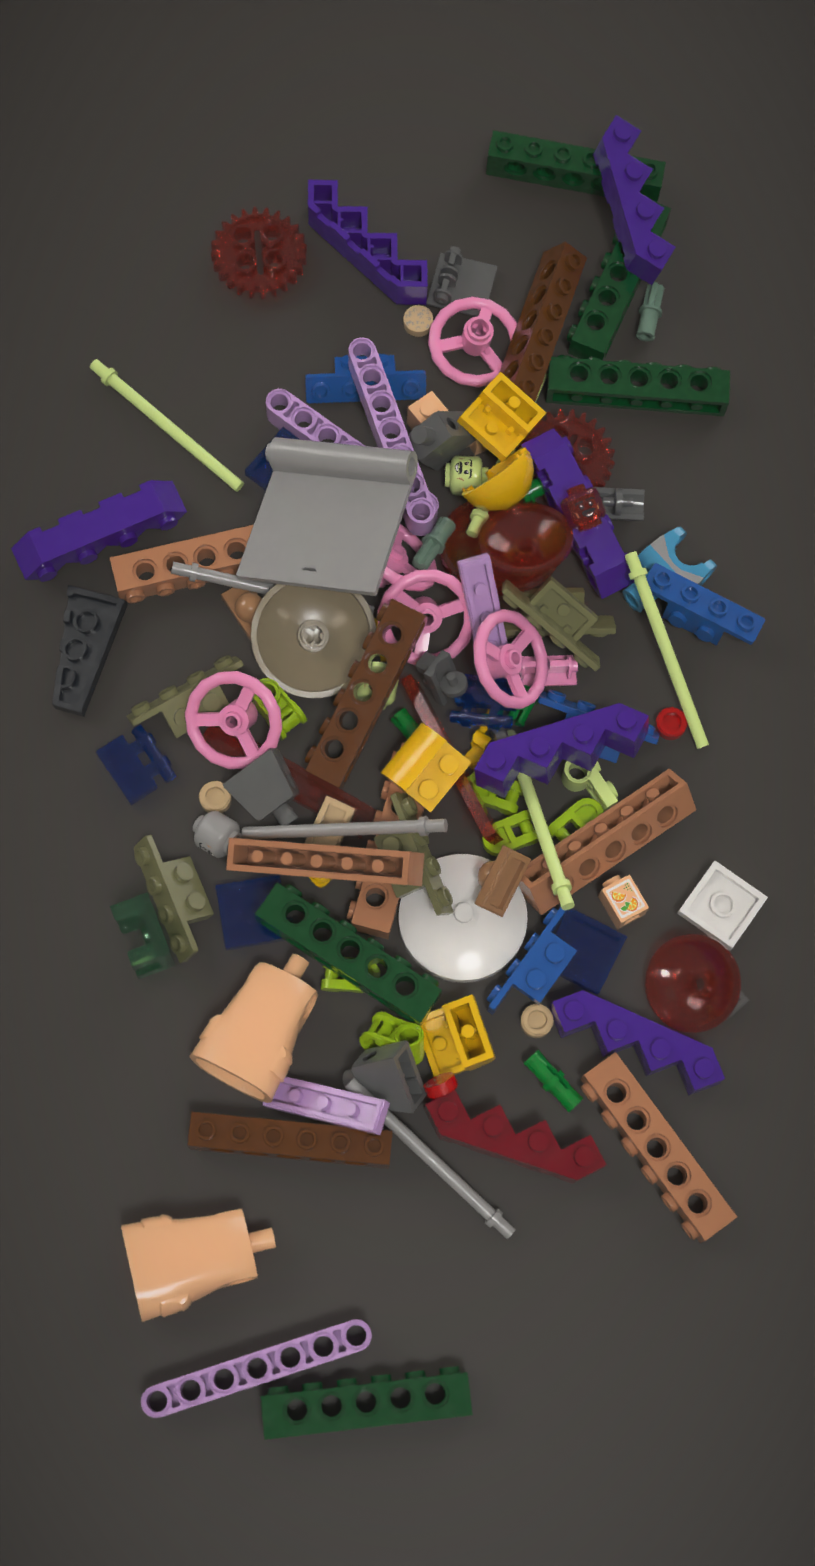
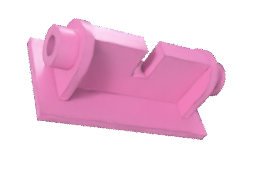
[519,655,578,687]

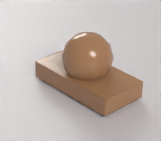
[221,587,262,642]
[474,845,531,917]

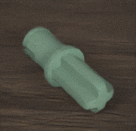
[636,282,664,342]
[412,517,456,570]

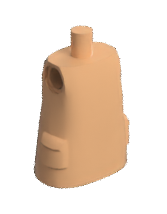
[190,954,318,1103]
[121,1209,276,1322]

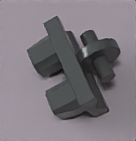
[592,487,645,521]
[415,650,468,707]

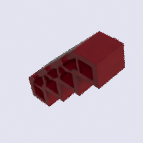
[424,1090,607,1184]

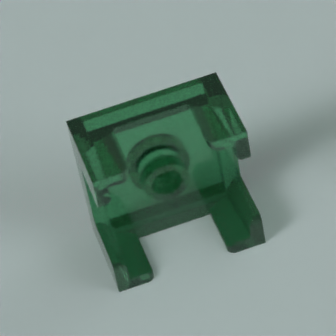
[110,892,175,979]

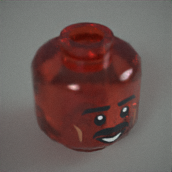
[560,483,606,533]

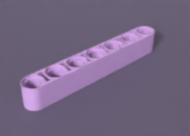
[348,337,435,536]
[266,389,439,525]
[141,1320,372,1418]

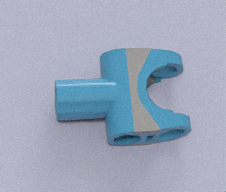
[623,527,717,612]

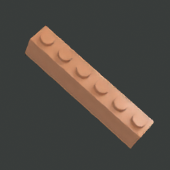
[226,838,425,886]

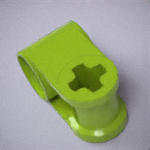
[253,678,308,740]
[359,1011,425,1065]

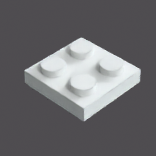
[677,860,768,951]

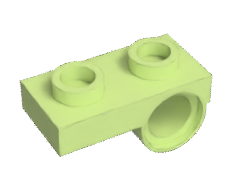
[561,761,618,812]

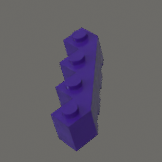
[593,115,676,285]
[308,180,428,305]
[521,428,634,599]
[11,480,187,582]
[474,703,649,798]
[549,990,725,1096]

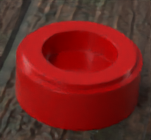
[655,707,688,740]
[423,1072,458,1099]

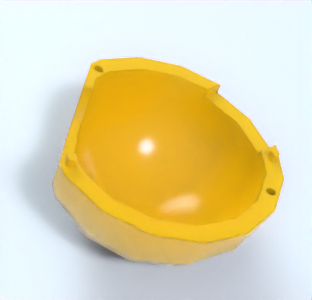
[462,447,534,511]

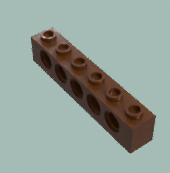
[499,242,587,402]
[305,599,429,788]
[187,1112,393,1169]

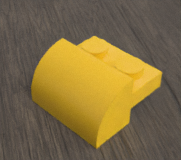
[457,372,546,462]
[380,723,472,813]
[421,994,496,1077]

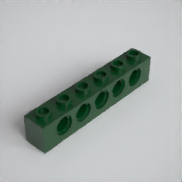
[486,130,666,202]
[566,201,671,361]
[546,355,730,417]
[255,882,442,1027]
[261,1366,473,1440]

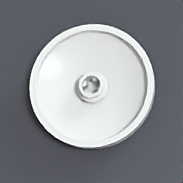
[398,854,528,983]

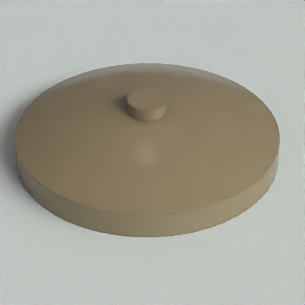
[251,584,376,699]

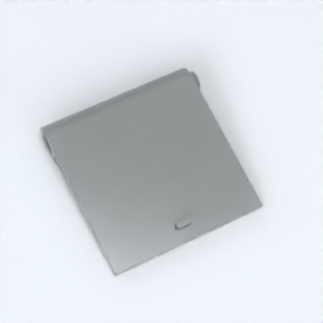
[236,437,418,596]

